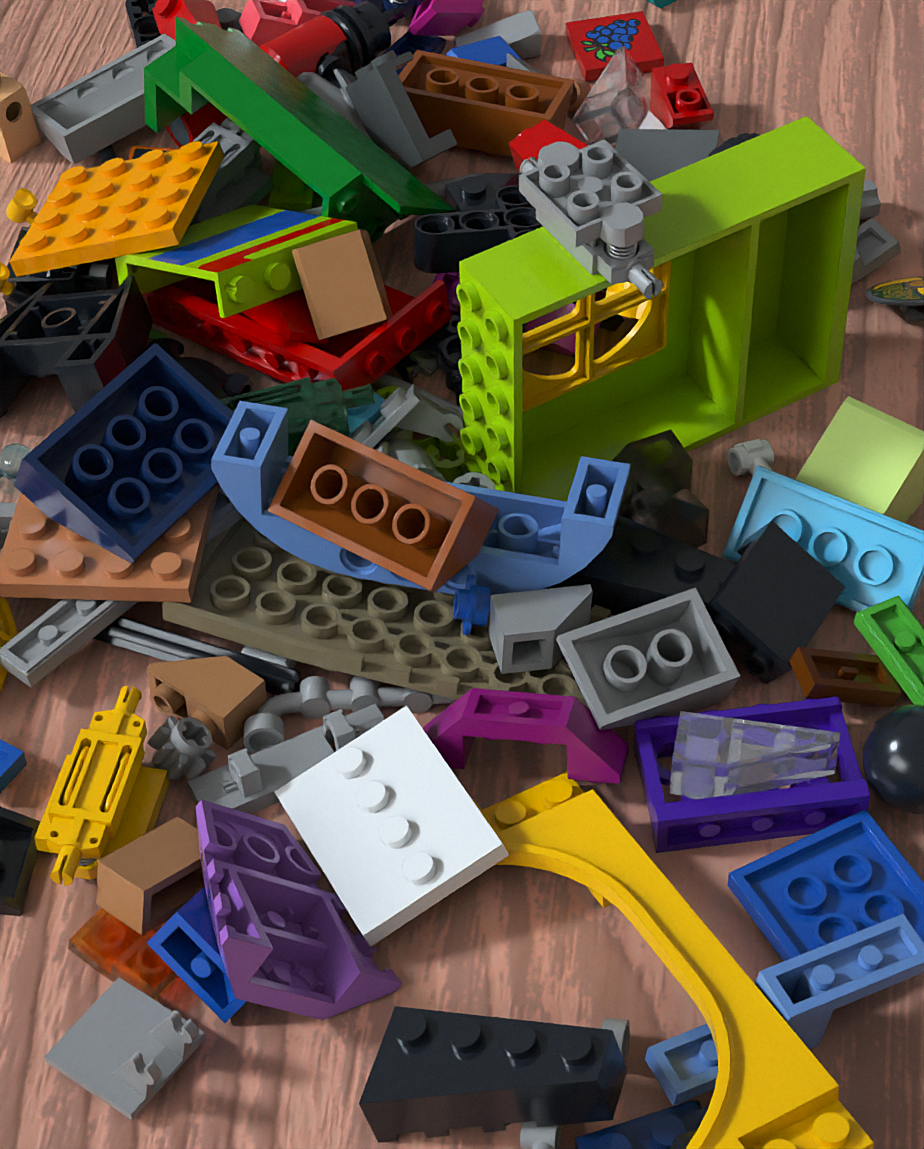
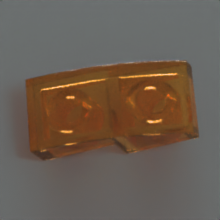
[68,908,179,1001]

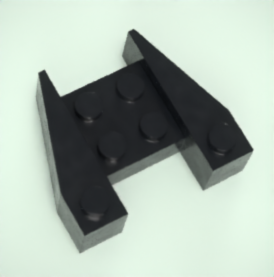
[0,275,153,418]

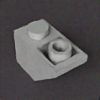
[488,584,593,674]

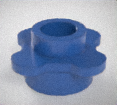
[453,574,490,635]

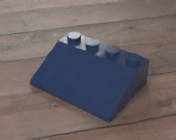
[13,343,234,564]

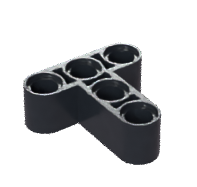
[414,185,543,274]

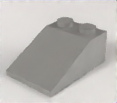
[556,588,740,730]

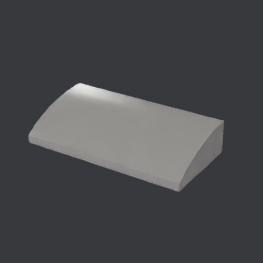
[31,33,176,164]

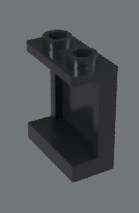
[705,521,845,684]

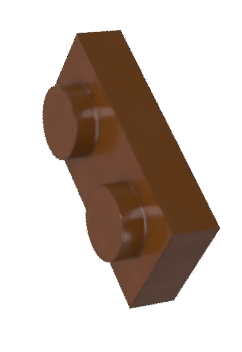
[789,647,902,707]

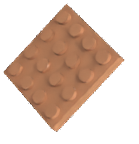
[0,443,220,603]

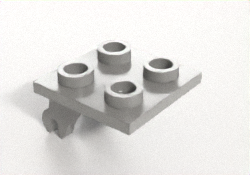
[349,384,464,448]
[44,977,206,1120]

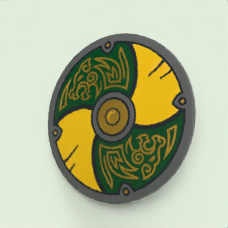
[866,276,924,322]

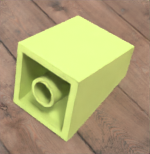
[795,396,924,523]

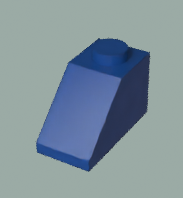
[147,887,247,1023]

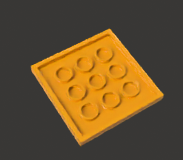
[9,141,225,277]

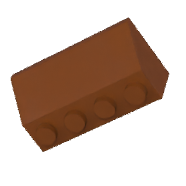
[398,50,574,157]
[267,420,499,593]

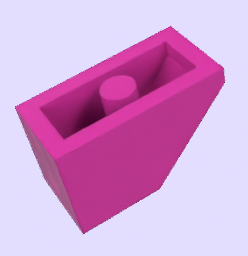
[408,0,485,36]

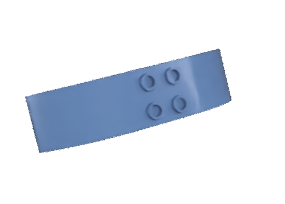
[211,401,631,596]

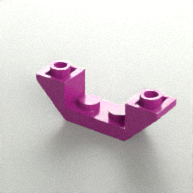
[423,688,628,784]

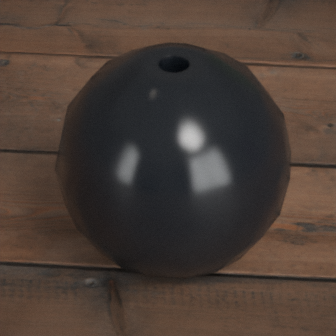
[862,704,924,814]

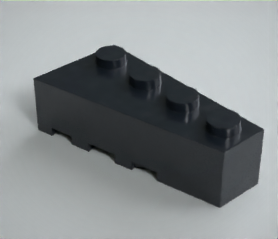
[544,515,735,616]
[359,1006,627,1142]

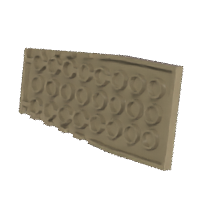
[162,517,611,708]

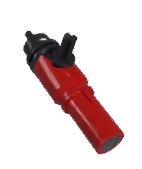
[166,1,405,148]

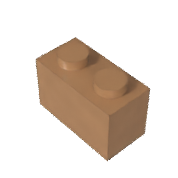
[96,816,205,935]

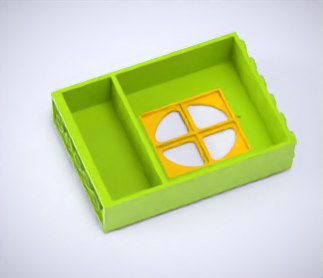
[456,116,866,502]

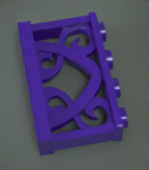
[633,697,870,853]

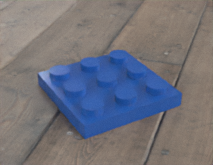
[728,809,924,961]

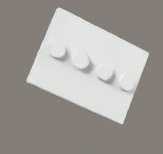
[274,705,509,947]

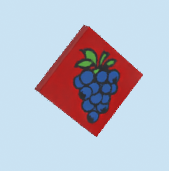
[565,11,664,82]

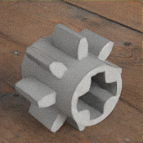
[147,716,216,780]

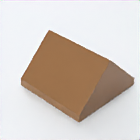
[292,229,393,340]

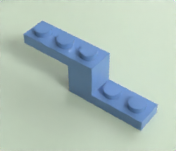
[645,914,924,1106]

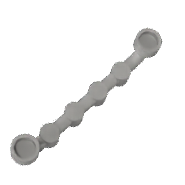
[244,676,456,754]

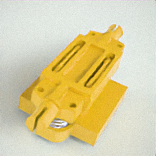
[34,685,170,886]

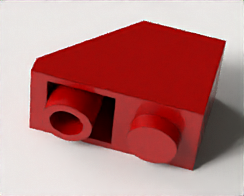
[650,62,714,130]

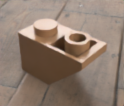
[147,656,267,751]

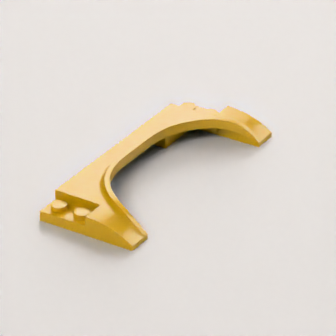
[472,771,874,1149]

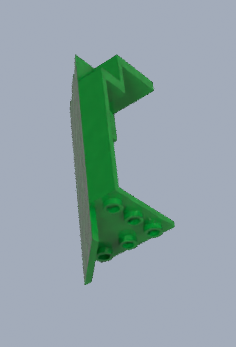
[144,16,455,244]

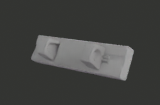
[187,703,385,814]

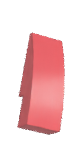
[239,0,356,46]

